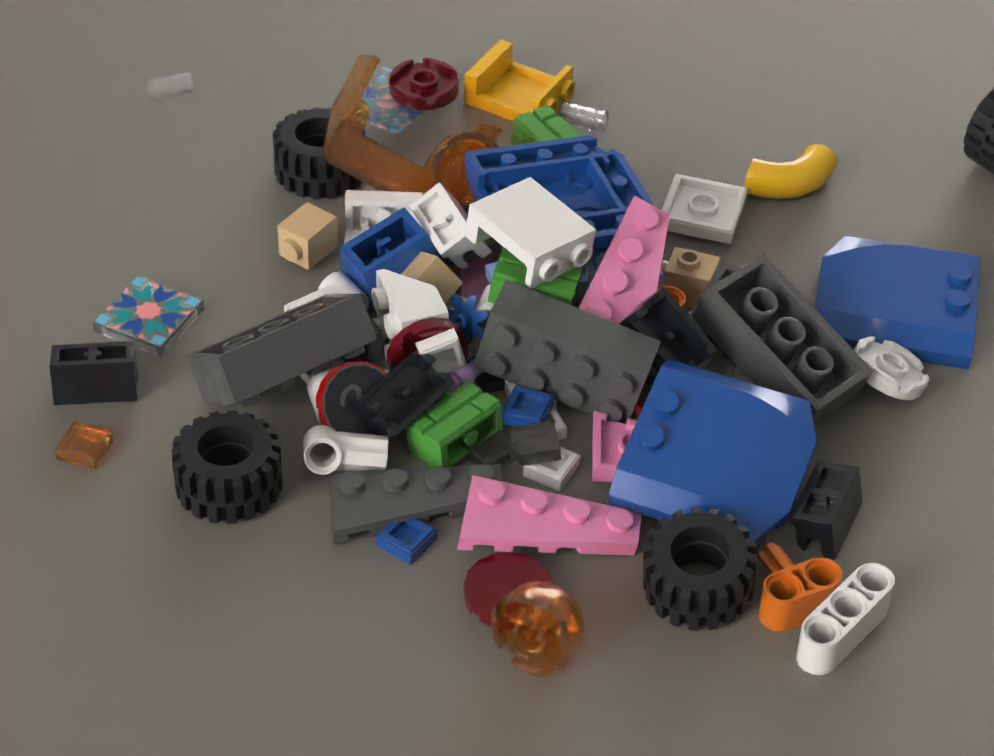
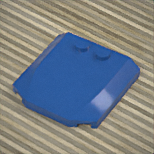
[464,135,653,249]
[815,236,981,369]
[609,359,817,547]

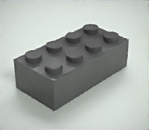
[692,254,874,426]
[473,279,661,424]
[186,293,377,408]

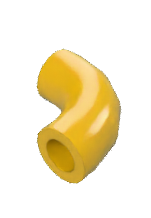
[744,144,837,200]

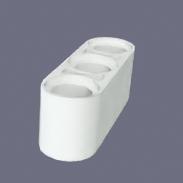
[796,563,895,675]

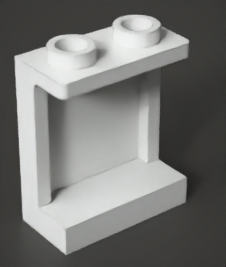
[465,177,596,289]

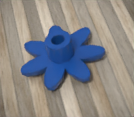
[447,294,489,346]

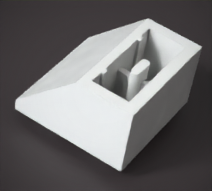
[371,269,449,367]

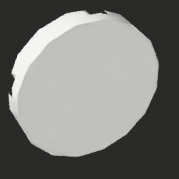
[854,336,929,400]

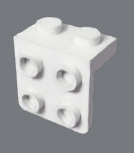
[344,190,423,244]

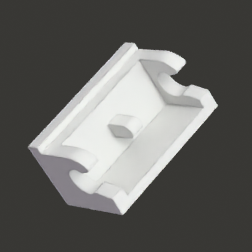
[409,182,492,269]

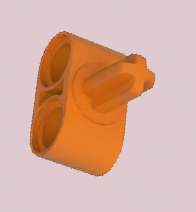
[757,542,843,632]

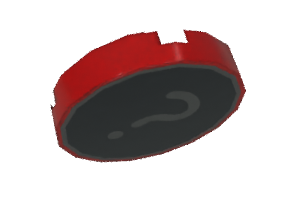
[316,361,387,435]

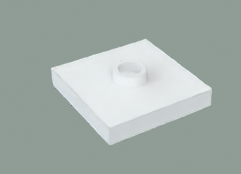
[662,174,748,244]

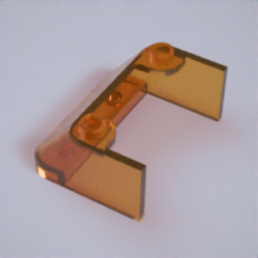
[323,54,503,203]

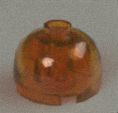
[428,131,499,208]
[490,581,585,676]

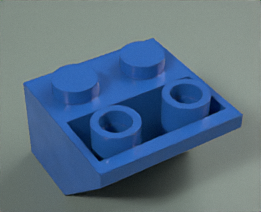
[340,207,439,313]

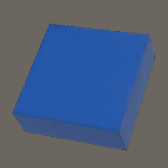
[502,385,554,433]
[376,518,437,565]

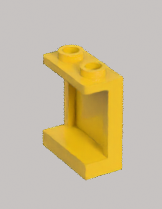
[464,39,576,121]

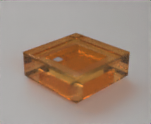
[55,421,113,469]

